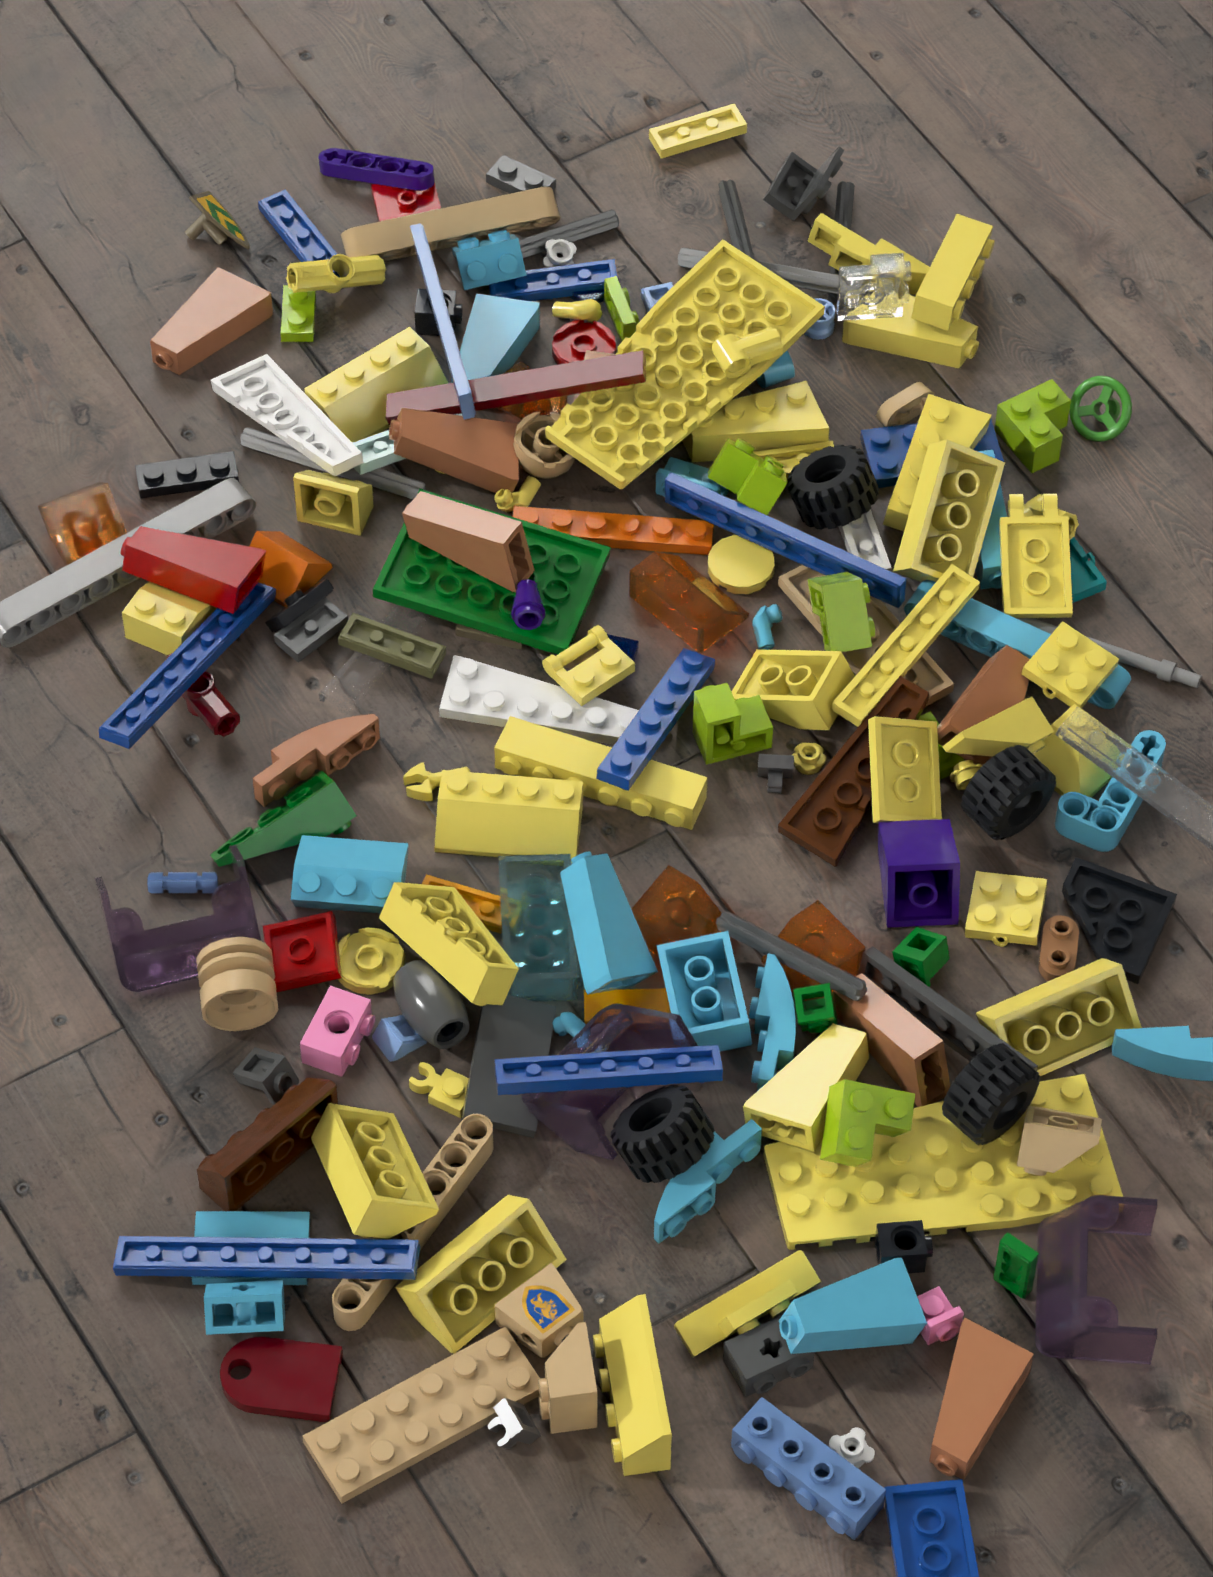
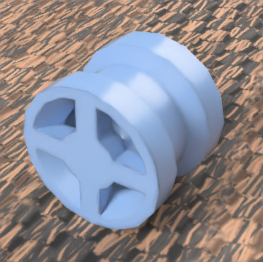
[805,298,836,340]

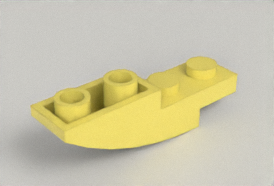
[807,213,930,294]

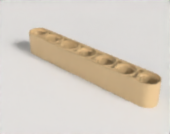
[341,187,561,261]
[332,1114,494,1331]

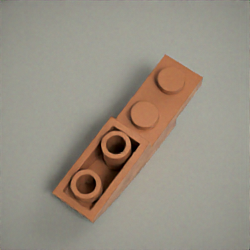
[253,714,380,807]

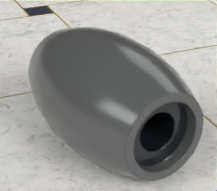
[393,960,469,1049]

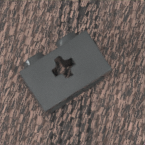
[723,1316,815,1397]

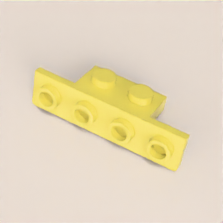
[674,1250,821,1358]

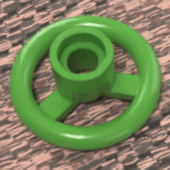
[1069,376,1132,442]

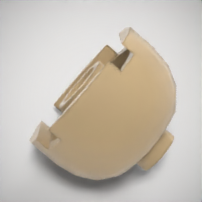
[513,412,576,479]

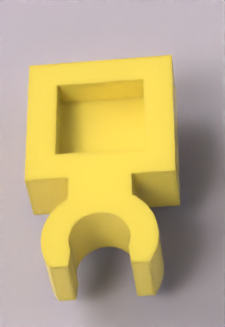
[409,1062,469,1118]

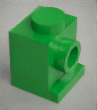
[892,927,950,987]
[793,983,838,1033]

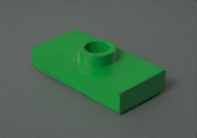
[993,1232,1039,1299]

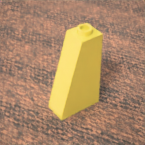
[842,280,979,368]
[743,1023,869,1152]

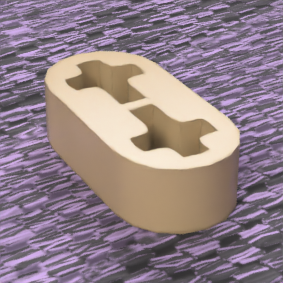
[876,382,934,427]

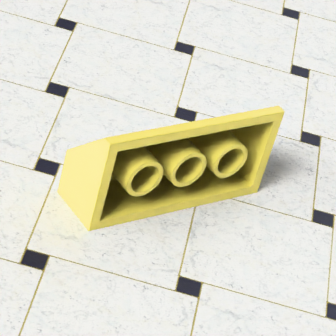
[304,327,448,443]
[893,439,1005,582]
[435,770,583,863]
[976,958,1142,1076]
[311,1103,439,1239]
[395,1195,567,1354]
[593,1294,672,1476]

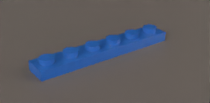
[596,648,715,791]
[495,1045,723,1095]

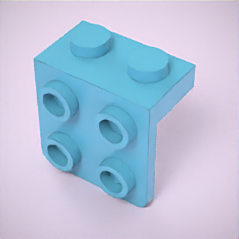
[452,230,527,290]

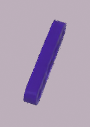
[318,148,435,190]

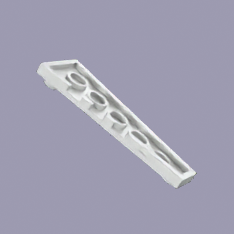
[211,354,364,477]
[439,655,639,745]

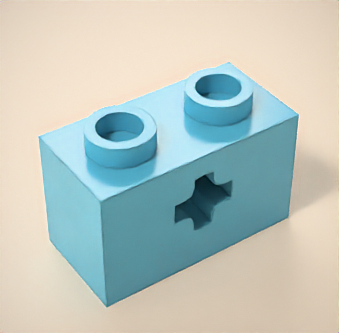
[204,1280,285,1335]

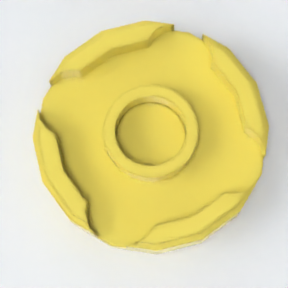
[708,535,775,594]
[338,927,406,995]

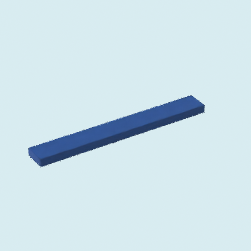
[665,472,906,608]
[99,582,276,749]
[113,1236,420,1280]

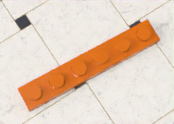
[512,506,714,555]

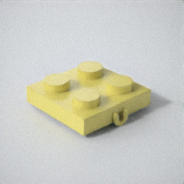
[1021,621,1119,709]
[965,871,1047,947]

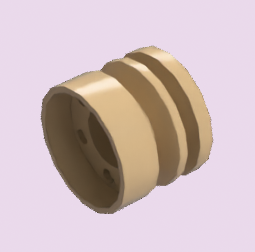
[196,937,279,1031]

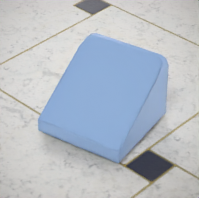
[372,1015,427,1062]

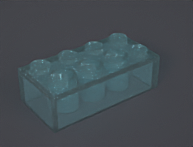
[498,854,578,1002]

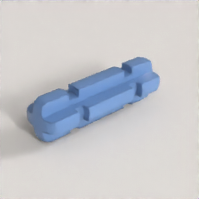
[147,872,218,893]

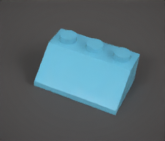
[291,835,409,913]
[657,931,752,1052]

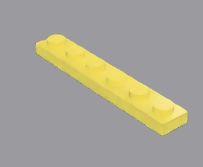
[831,564,980,727]

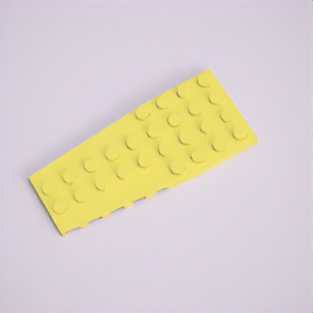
[545,239,825,489]
[764,1074,1125,1250]

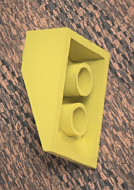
[122,581,217,655]
[731,649,855,730]

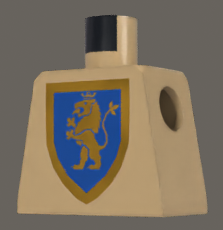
[495,1263,583,1358]

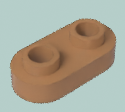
[1038,915,1079,981]

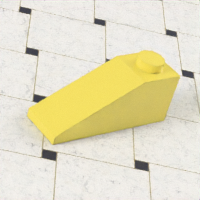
[942,696,1054,757]

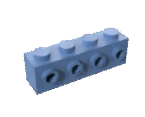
[731,1397,886,1540]

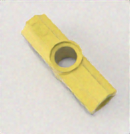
[286,254,386,293]

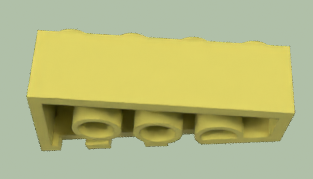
[911,214,995,331]
[682,381,829,462]
[883,394,992,532]
[379,882,519,1006]

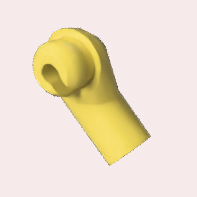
[552,299,602,322]
[494,476,541,512]

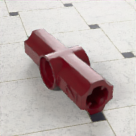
[167,653,240,738]

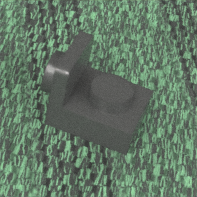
[233,1047,299,1105]

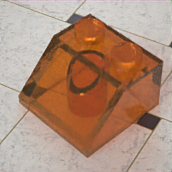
[38,482,127,566]
[631,865,722,957]
[761,900,866,1001]

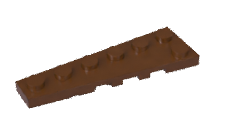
[778,676,929,867]

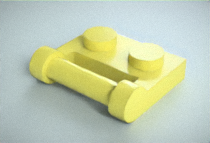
[542,625,635,706]

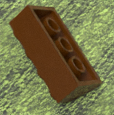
[197,1077,338,1211]

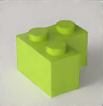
[995,379,1071,473]
[708,438,787,515]
[807,572,875,652]
[693,683,773,765]
[820,1079,915,1167]

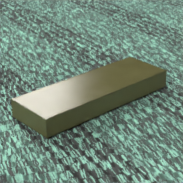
[338,613,446,679]

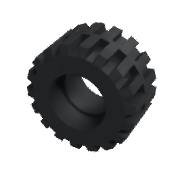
[787,444,879,530]
[961,745,1056,840]
[942,1043,1040,1145]
[610,1085,715,1183]

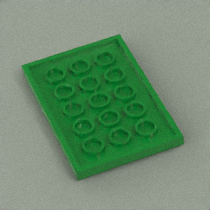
[373,489,611,655]

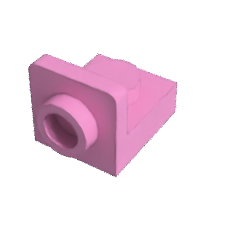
[917,1286,964,1345]

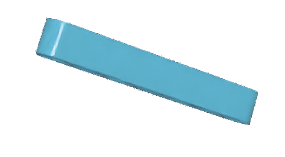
[904,580,1131,709]

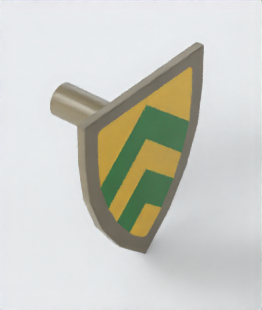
[185,191,250,249]

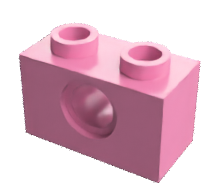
[300,986,375,1077]

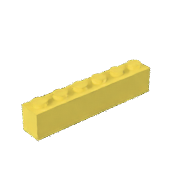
[494,716,707,830]

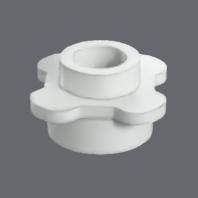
[543,239,577,268]
[829,1427,875,1468]

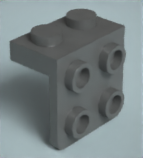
[763,147,844,221]

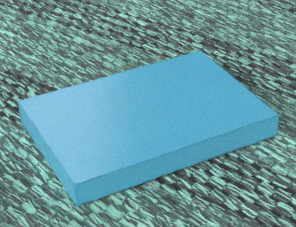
[191,1211,310,1285]

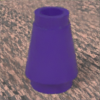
[511,579,545,630]

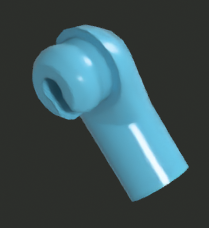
[752,604,783,650]
[553,1012,595,1054]

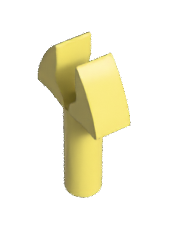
[403,762,470,801]

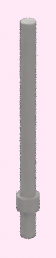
[1016,618,1202,688]

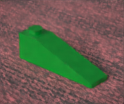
[210,770,357,867]

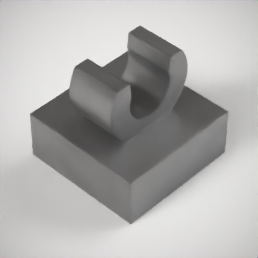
[757,754,794,793]
[487,1398,541,1449]

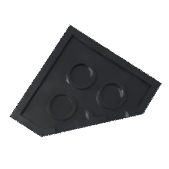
[1062,857,1177,984]

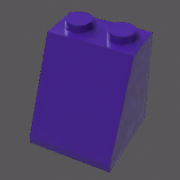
[878,819,960,928]

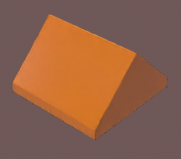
[249,531,333,607]

